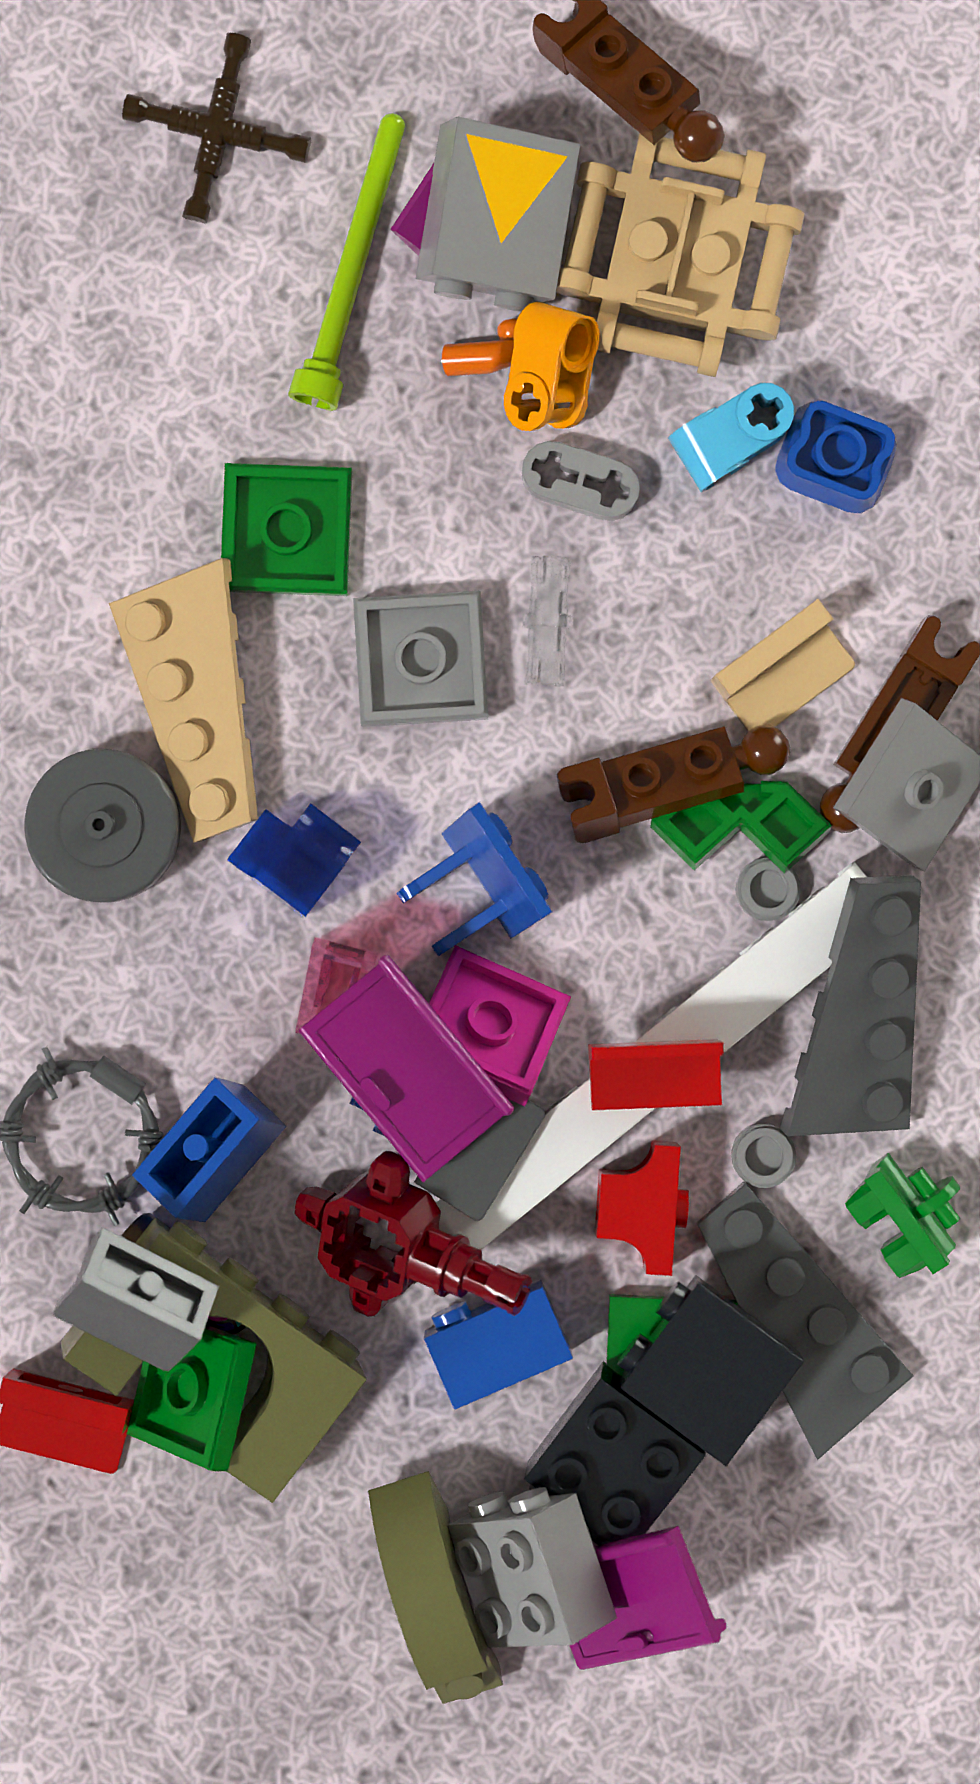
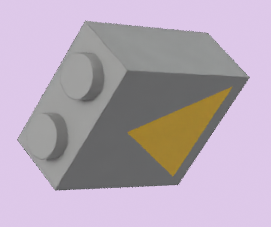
[416,117,580,312]

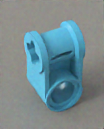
[668,383,794,492]

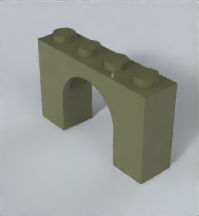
[61,1217,367,1503]

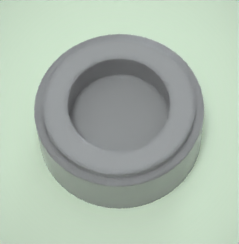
[736,857,801,921]
[731,1123,796,1188]

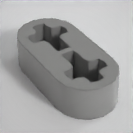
[522,441,640,521]

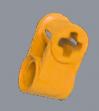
[504,301,600,431]

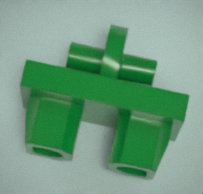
[845,1153,961,1278]

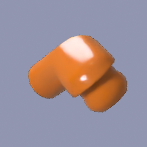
[442,319,517,376]

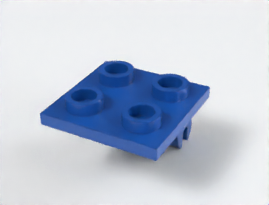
[397,802,552,956]

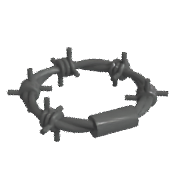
[0,1046,164,1226]

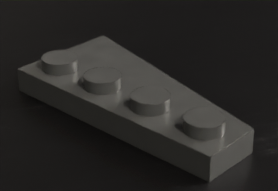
[780,875,921,1137]
[697,1182,913,1460]

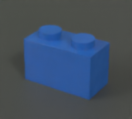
[132,1077,287,1222]
[424,1280,573,1410]

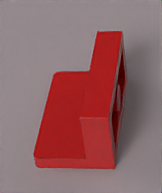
[588,1039,724,1111]
[0,1368,134,1474]

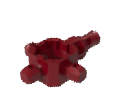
[294,1151,532,1317]

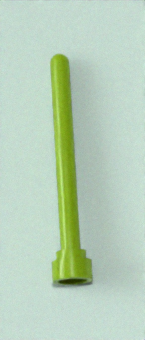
[288,113,405,411]

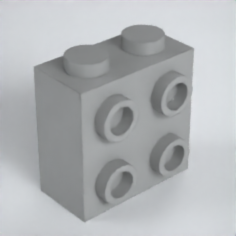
[447,1487,617,1648]

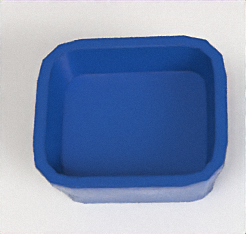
[775,401,896,514]

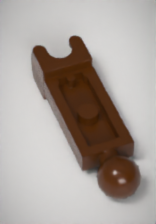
[532,0,725,163]
[820,615,980,833]
[557,725,790,843]

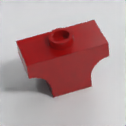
[595,1141,689,1276]

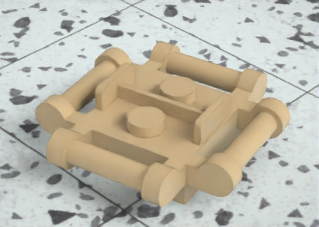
[556,134,804,377]

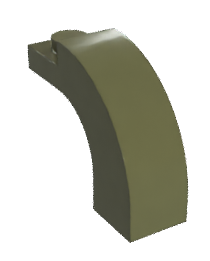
[368,1471,503,1704]

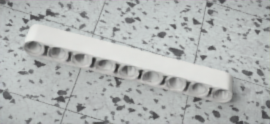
[436,862,867,1250]

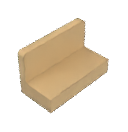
[710,599,855,731]

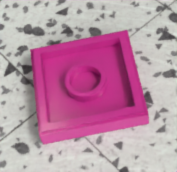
[429,945,571,1106]

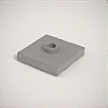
[353,591,488,727]
[833,698,980,872]

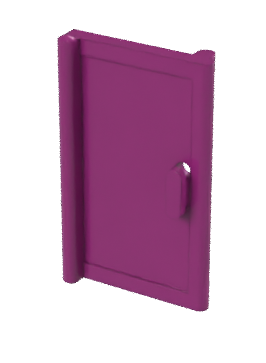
[298,955,514,1182]
[569,1525,727,1670]

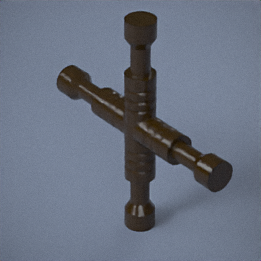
[122,33,311,224]

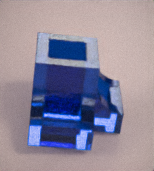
[226,803,361,918]

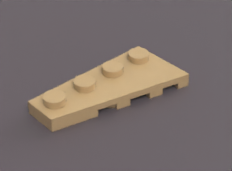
[109,558,258,843]

